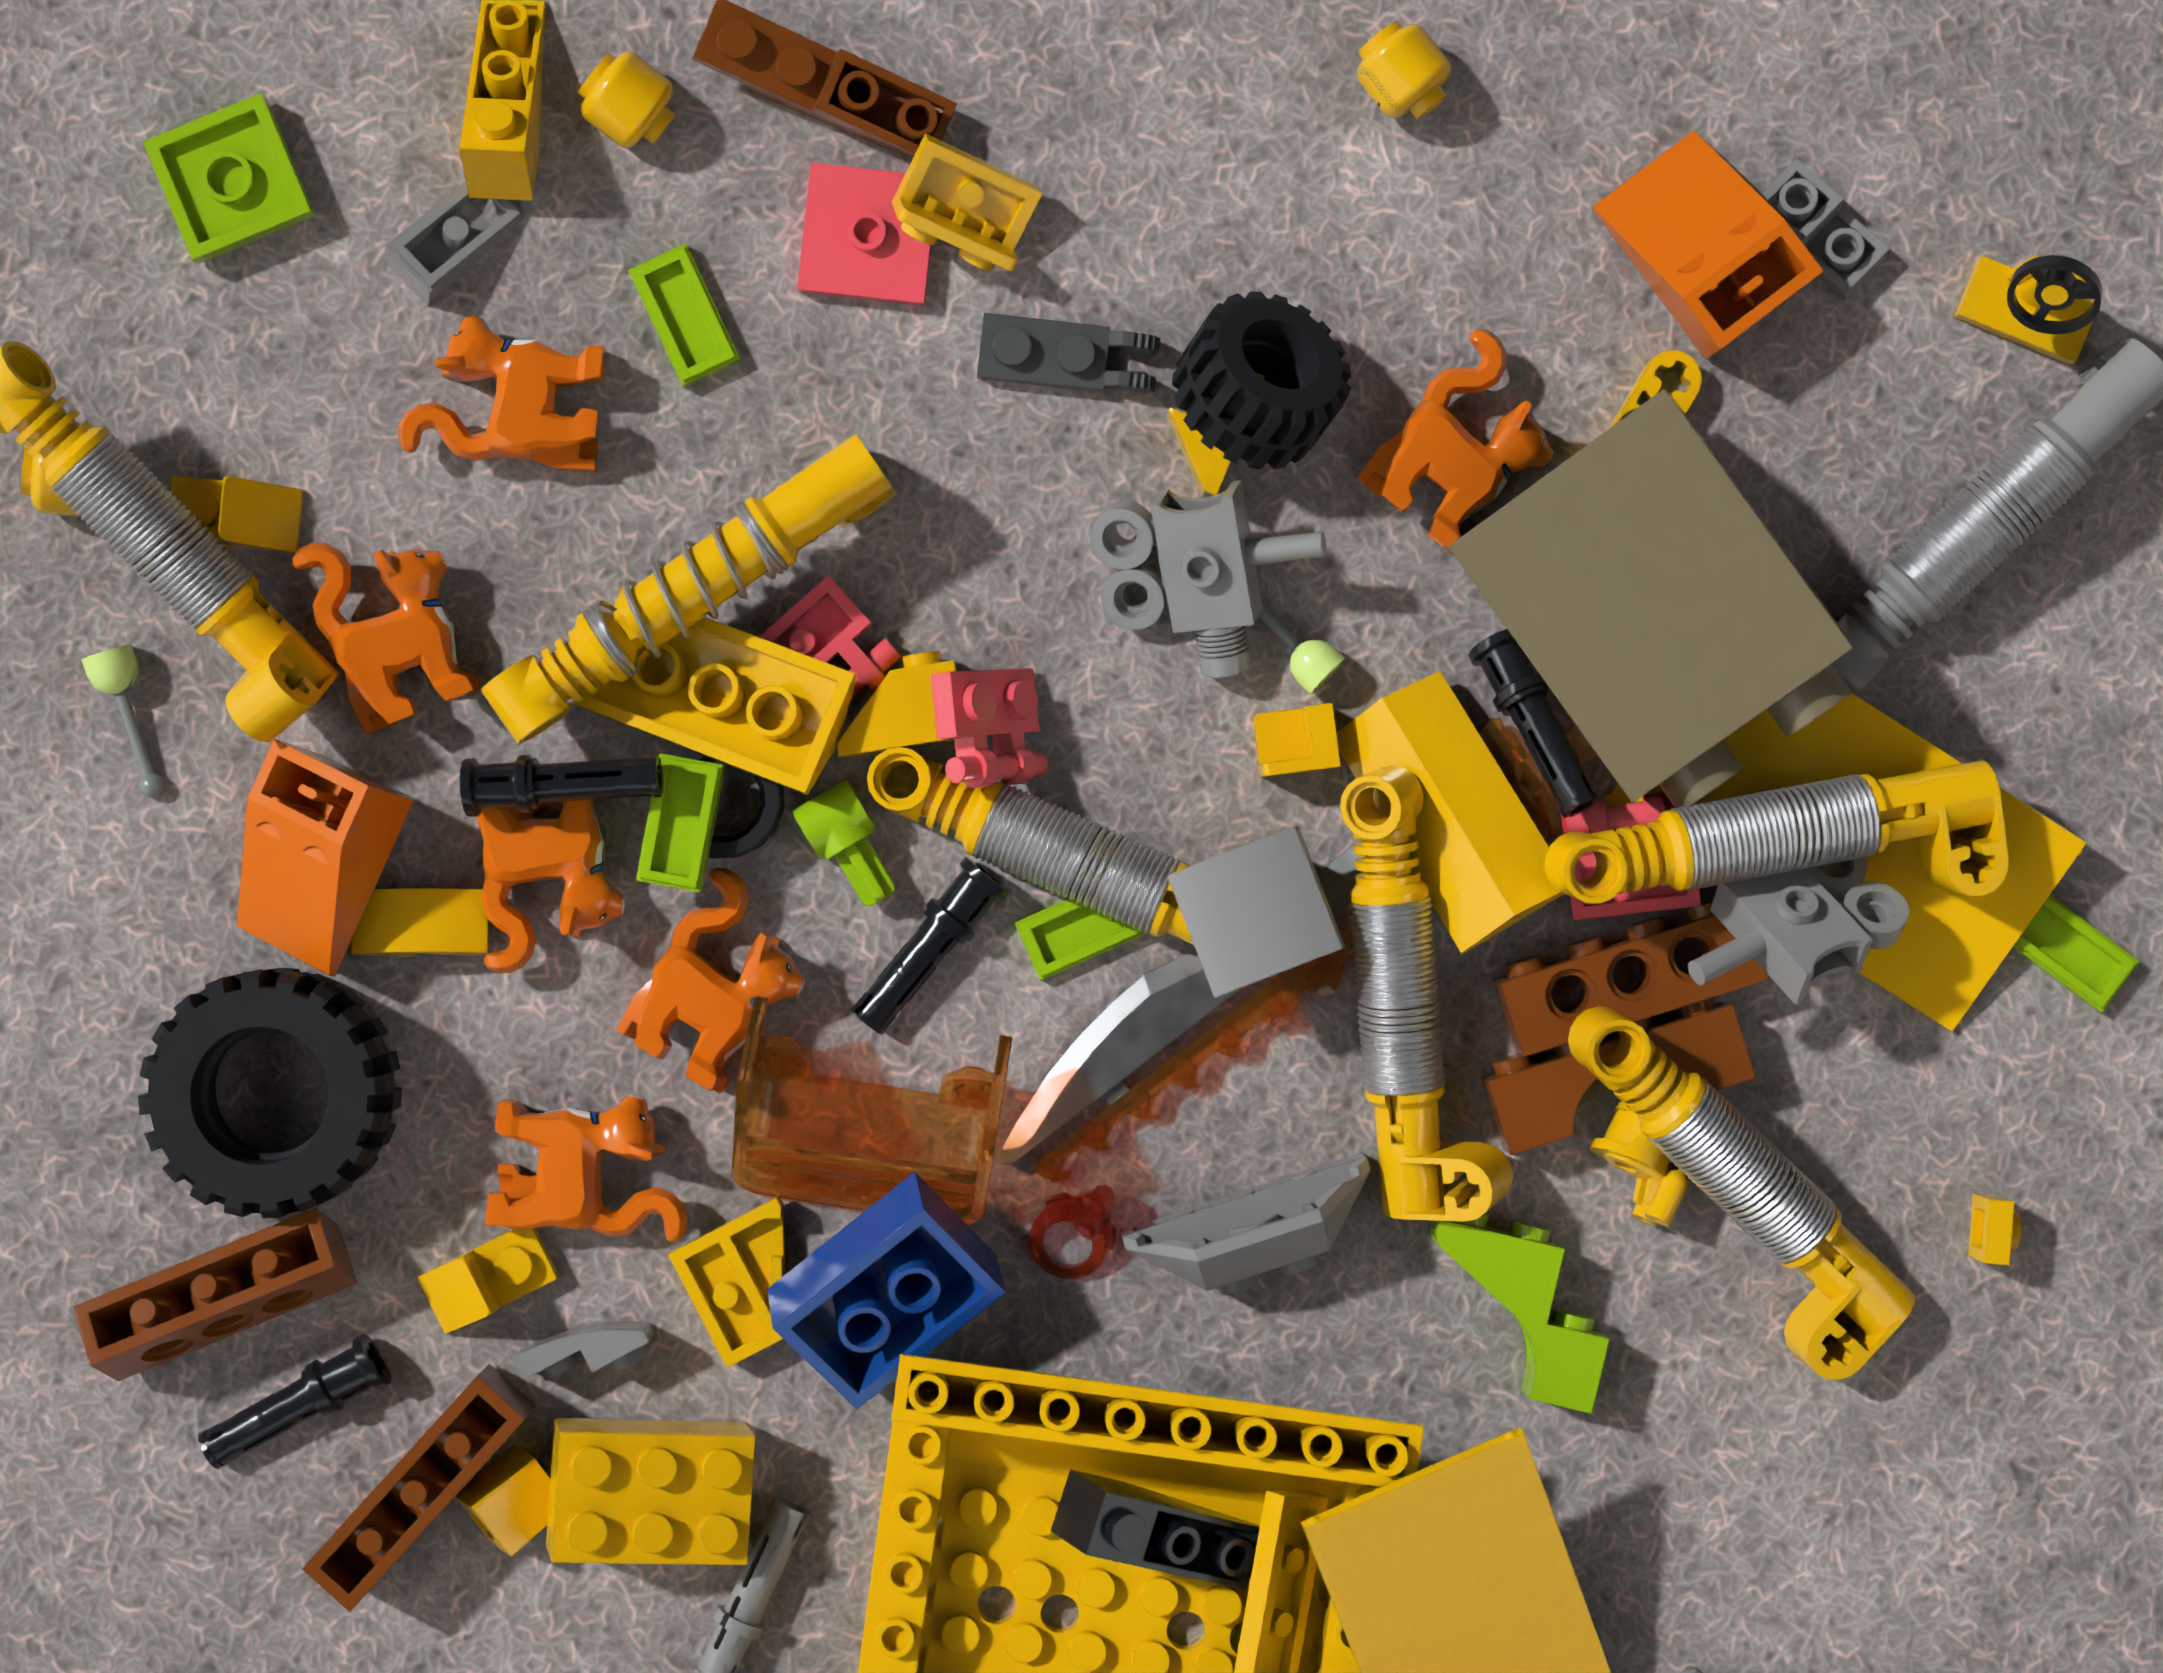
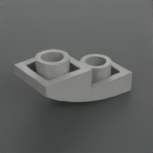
[1761,158,1890,301]
[511,1321,656,1381]

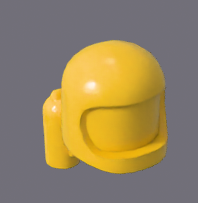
[1589,1101,1689,1227]

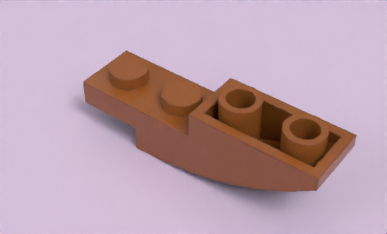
[691,0,957,158]

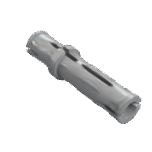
[693,1497,811,1673]

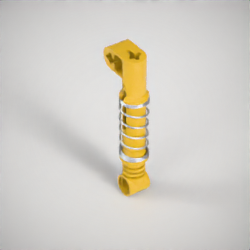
[481,433,897,745]

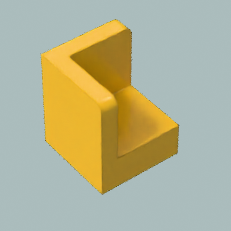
[1253,703,1341,777]
[455,1446,551,1557]

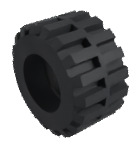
[1172,291,1351,470]

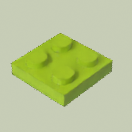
[142,93,316,264]

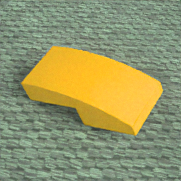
[349,888,488,957]

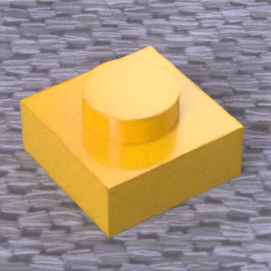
[1968,1193,2021,1265]

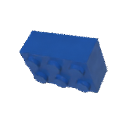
[767,1172,1006,1410]

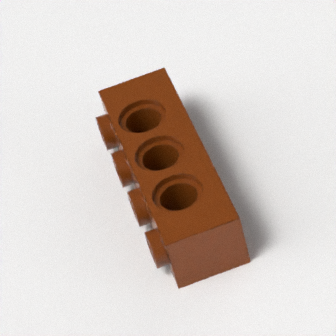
[1493,899,1768,1057]
[73,1208,358,1381]
[302,1364,537,1612]

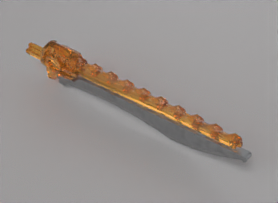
[999,717,1598,1183]

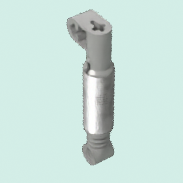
[1833,338,2163,694]

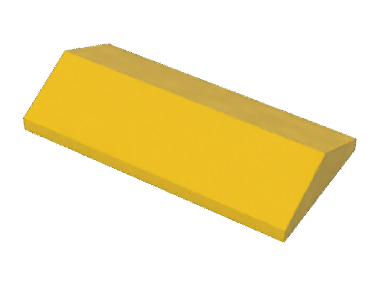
[573,586,857,795]
[1336,671,1564,955]

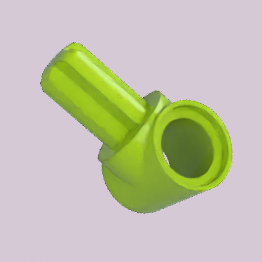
[792,778,896,907]

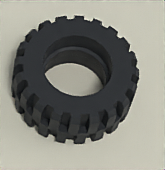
[138,968,402,1219]

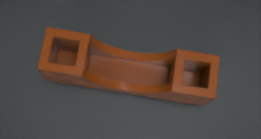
[1480,998,1756,1155]

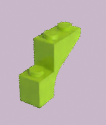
[1430,1214,1610,1414]

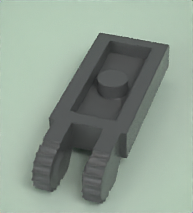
[977,313,1160,393]

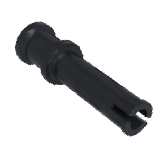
[1468,629,1601,818]
[460,755,664,817]
[851,856,1010,1035]
[198,1334,391,1469]

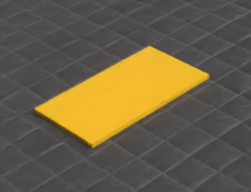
[1604,693,2087,1032]
[1300,1427,1611,1673]

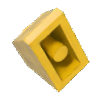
[837,651,956,758]

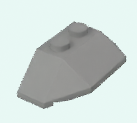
[1120,1152,1371,1295]

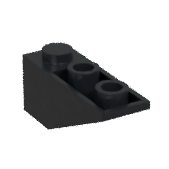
[1051,1469,1260,1590]

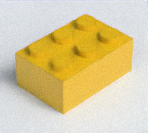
[546,1418,755,1565]

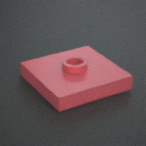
[797,162,931,306]

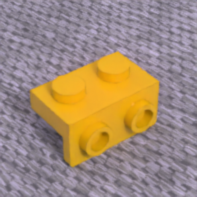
[892,133,1043,271]

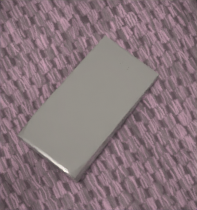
[385,181,525,306]

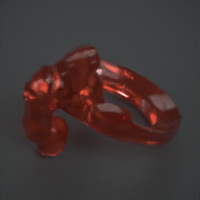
[1029,1185,1117,1279]

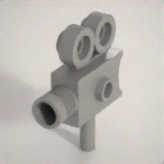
[1090,480,1327,678]
[1688,857,1909,1005]

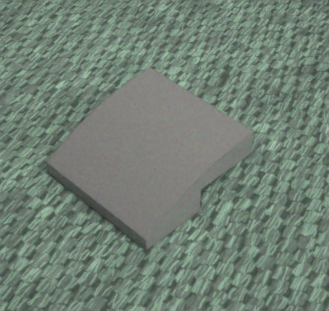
[1167,826,1346,998]

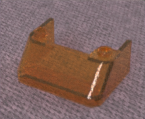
[731,996,1013,1225]

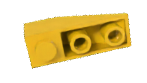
[459,0,546,201]

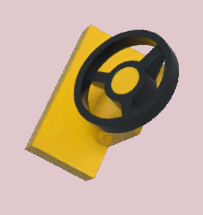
[1954,255,2103,365]

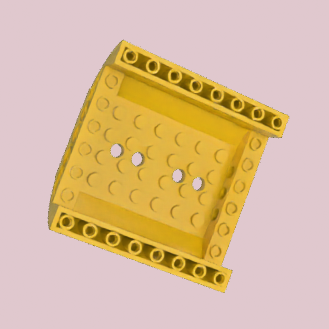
[858,1354,1424,1673]

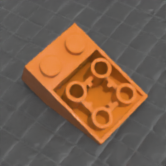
[1591,130,1824,360]
[237,739,414,977]

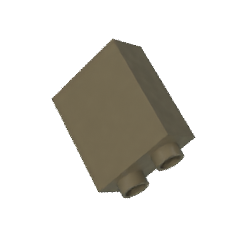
[1448,389,1854,808]

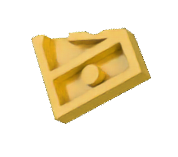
[668,1195,785,1368]

